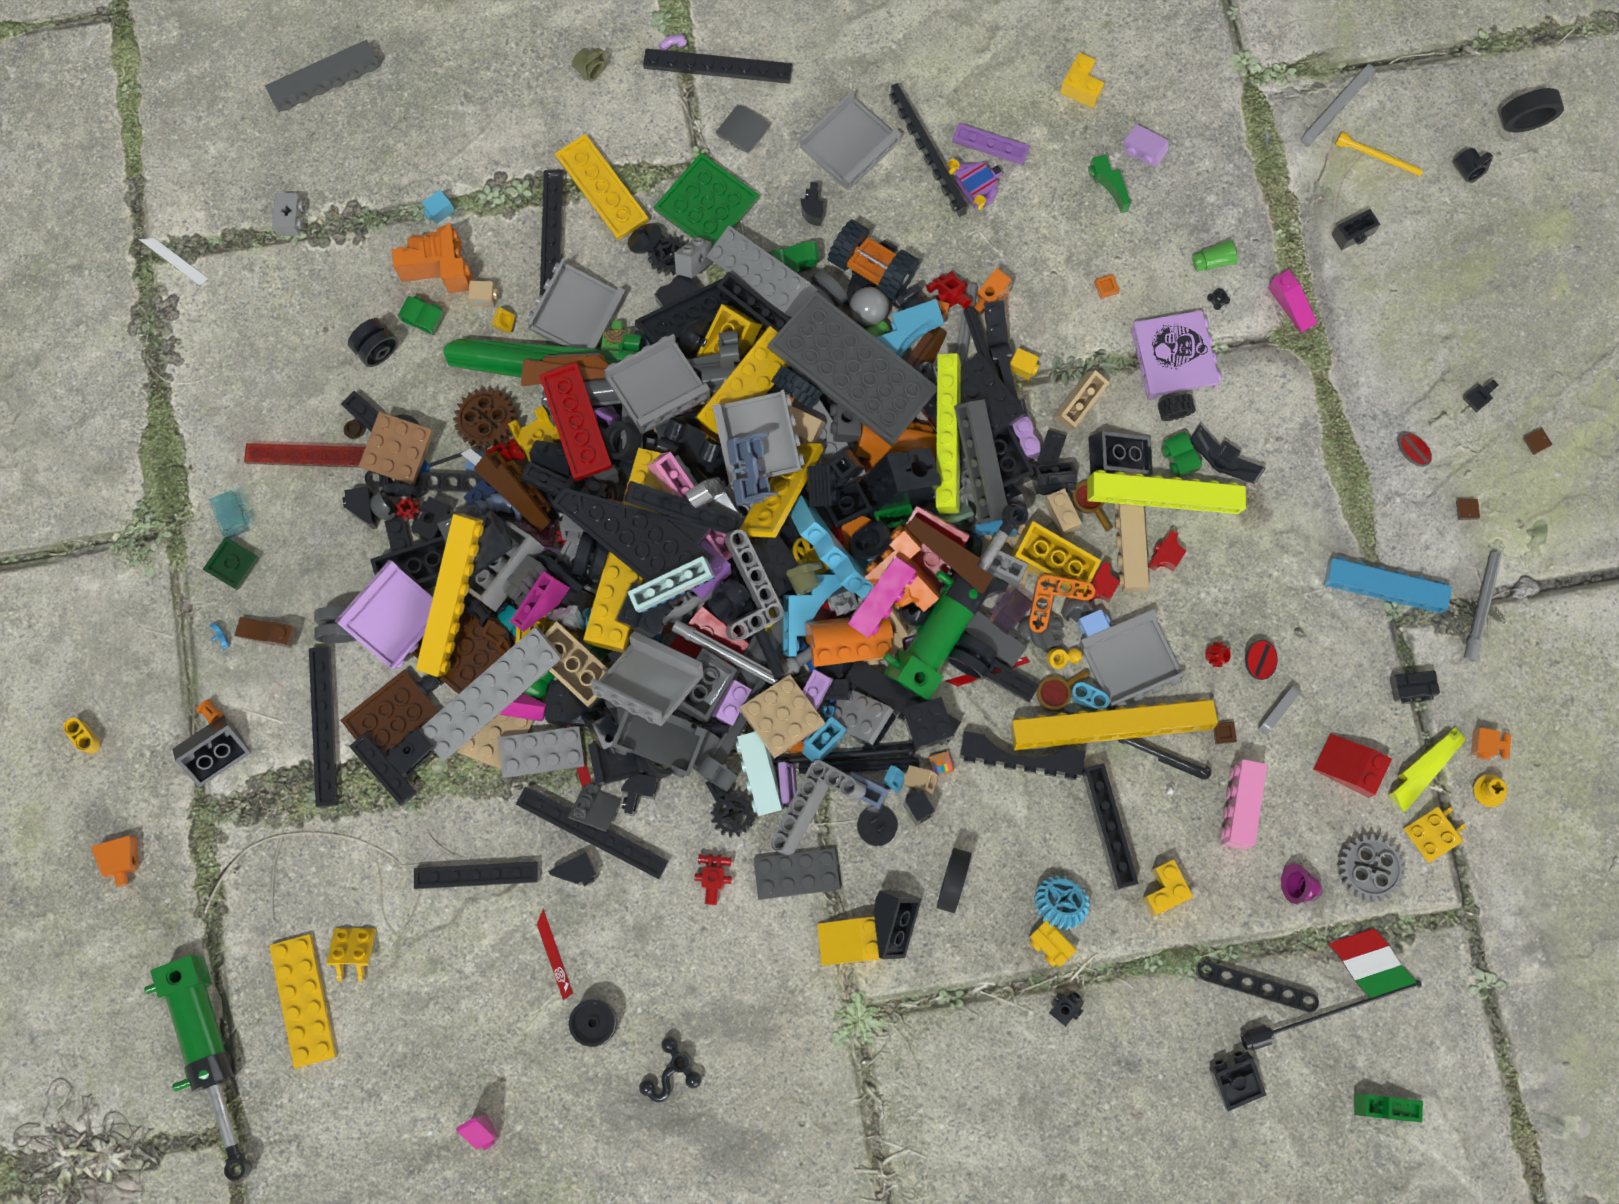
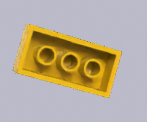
[1010,521,1101,595]

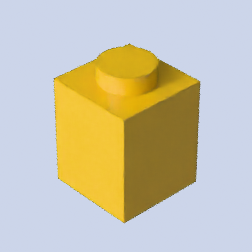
[1010,348,1040,380]

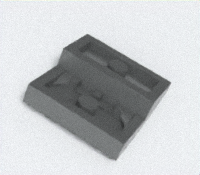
[716,104,770,153]

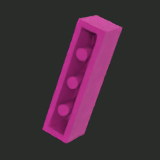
[848,555,917,638]

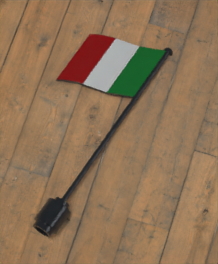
[1240,929,1422,1051]

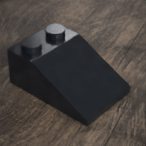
[1088,431,1153,476]
[545,680,606,727]
[874,890,922,959]

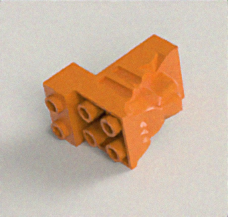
[392,223,474,293]
[865,524,941,612]

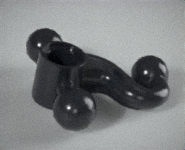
[639,1036,702,1103]

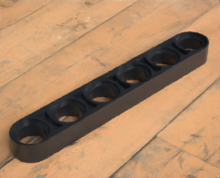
[364,471,480,493]
[1196,962,1319,1012]

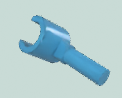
[819,705,835,722]

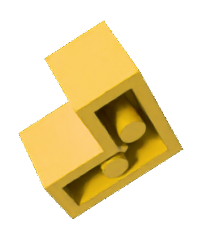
[1060,52,1105,109]
[1143,860,1193,917]

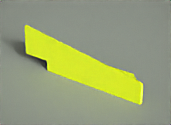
[1388,727,1465,812]

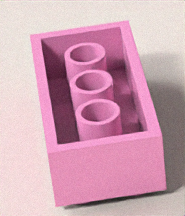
[1220,759,1267,850]

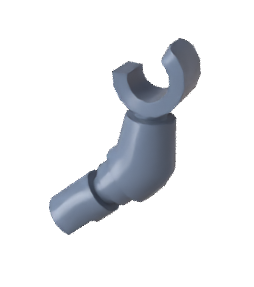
[475,493,523,523]

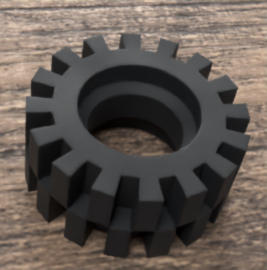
[1157,394,1196,421]

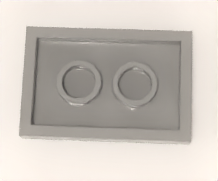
[826,689,894,745]

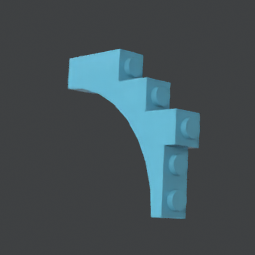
[875,299,944,358]
[790,495,874,600]

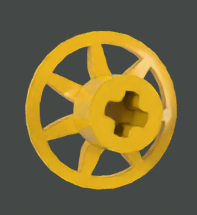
[793,537,829,574]

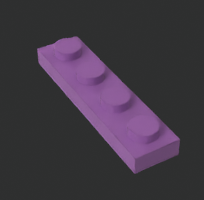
[952,123,1030,165]

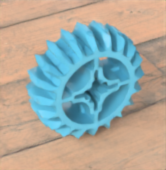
[1033,875,1090,930]

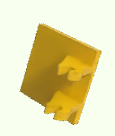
[1404,806,1466,863]
[326,928,376,982]

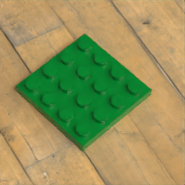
[653,153,760,248]

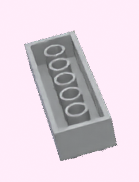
[706,226,818,318]

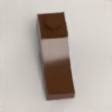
[234,617,297,648]

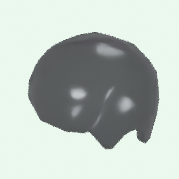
[370,489,397,520]
[1061,598,1094,622]

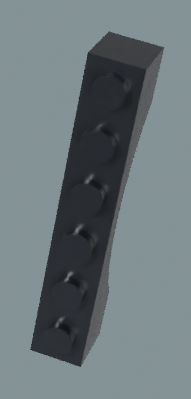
[959,731,1086,780]

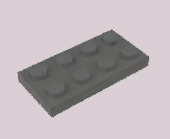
[753,848,840,900]

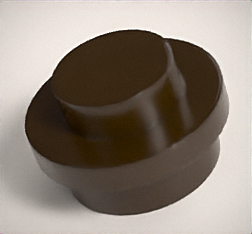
[344,420,364,439]

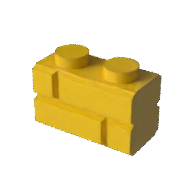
[1028,921,1077,968]

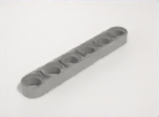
[1300,64,1377,147]

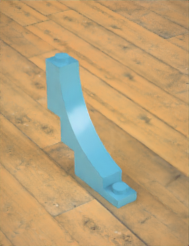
[783,555,881,656]

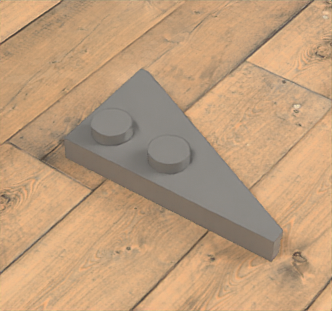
[545,605,585,632]

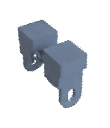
[727,433,778,506]

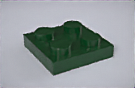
[203,537,259,590]

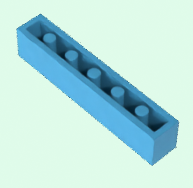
[1323,557,1452,614]

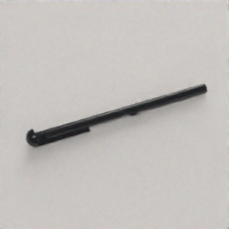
[1060,709,1212,780]
[774,743,916,765]

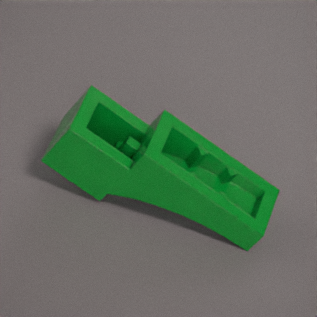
[1088,154,1131,213]
[1354,1093,1423,1123]

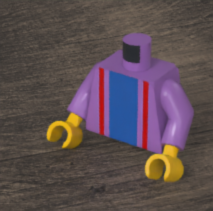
[946,159,1003,210]

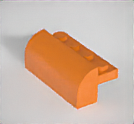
[854,422,937,460]
[805,617,894,667]

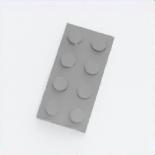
[498,726,584,778]

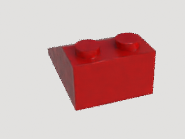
[1313,733,1392,798]

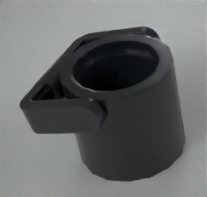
[1454,148,1494,183]
[892,284,926,311]

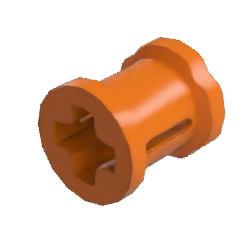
[196,699,224,724]

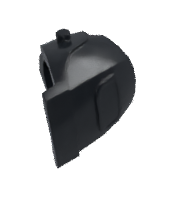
[708,578,751,626]

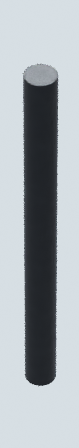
[727,557,786,680]

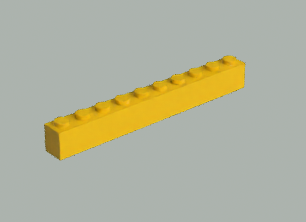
[1010,699,1218,750]

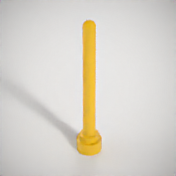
[1335,131,1423,176]

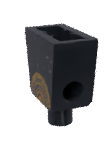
[581,705,617,755]

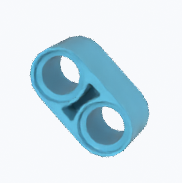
[1071,682,1109,712]

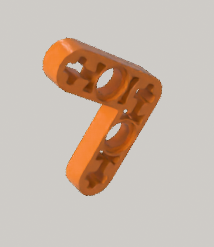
[1028,574,1095,632]

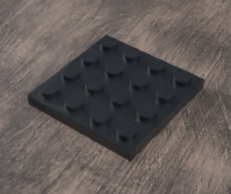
[923,353,1026,460]

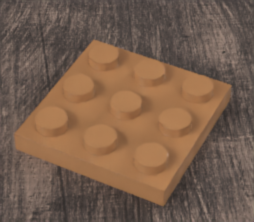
[359,412,434,486]

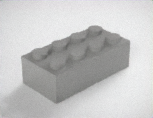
[468,521,544,612]

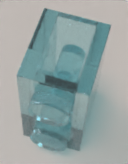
[209,490,250,539]

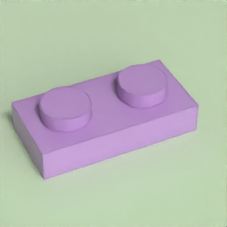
[802,669,833,711]

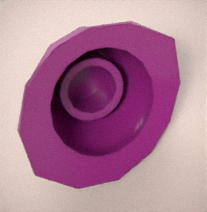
[1281,863,1323,905]

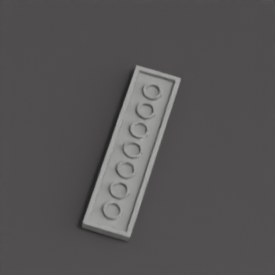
[418,627,563,762]

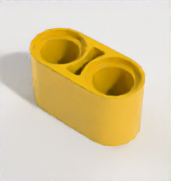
[63,718,100,754]

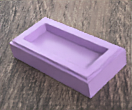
[778,762,796,805]

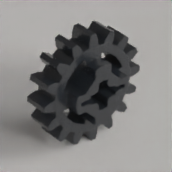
[648,234,685,276]
[710,793,755,838]

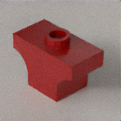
[1148,530,1187,571]
[1087,562,1120,602]

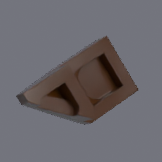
[480,616,512,654]

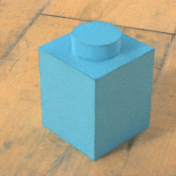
[422,190,455,224]

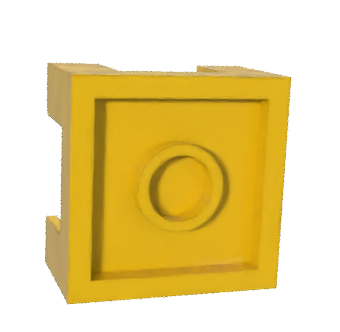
[508,406,561,462]

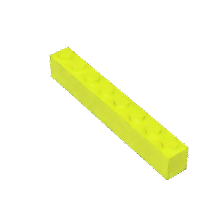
[936,353,961,514]
[1087,470,1246,514]

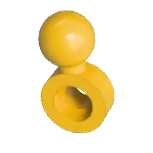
[1046,648,1082,669]

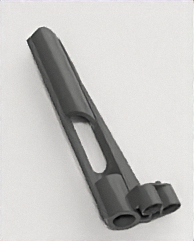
[542,330,741,411]
[693,592,796,791]

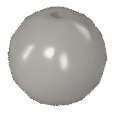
[849,287,889,327]

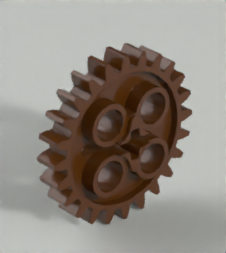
[453,387,517,449]

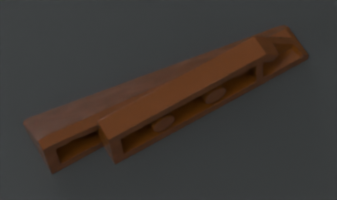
[474,450,551,531]

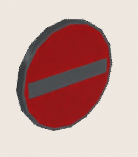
[1398,433,1432,467]

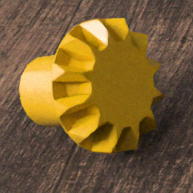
[1473,774,1507,807]

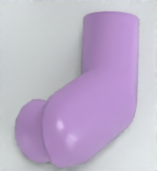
[659,34,687,51]

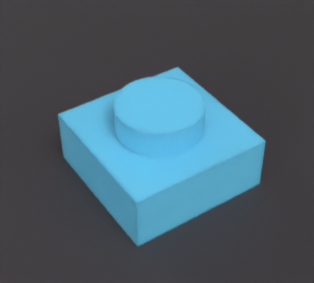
[882,765,905,793]

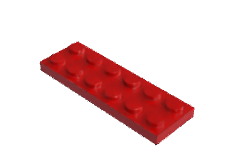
[539,362,613,481]

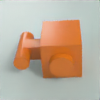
[1471,727,1512,760]

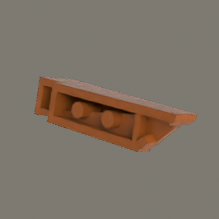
[521,353,610,386]

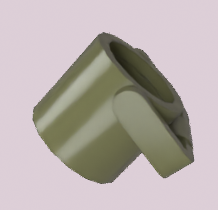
[572,48,607,81]
[786,561,823,596]

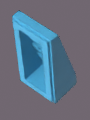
[974,518,1018,537]

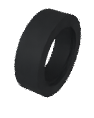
[1501,88,1564,133]
[936,847,972,914]

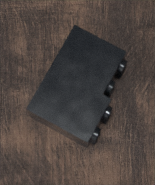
[859,447,941,520]

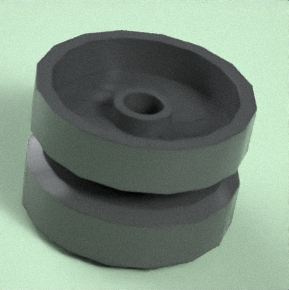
[810,270,848,308]
[314,606,357,643]

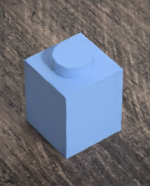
[1077,609,1111,638]

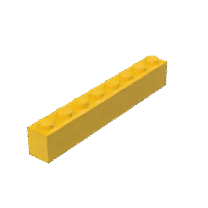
[416,513,484,677]

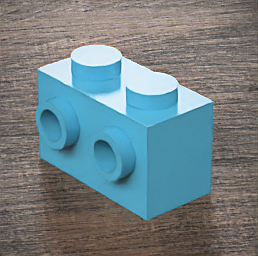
[802,716,847,762]

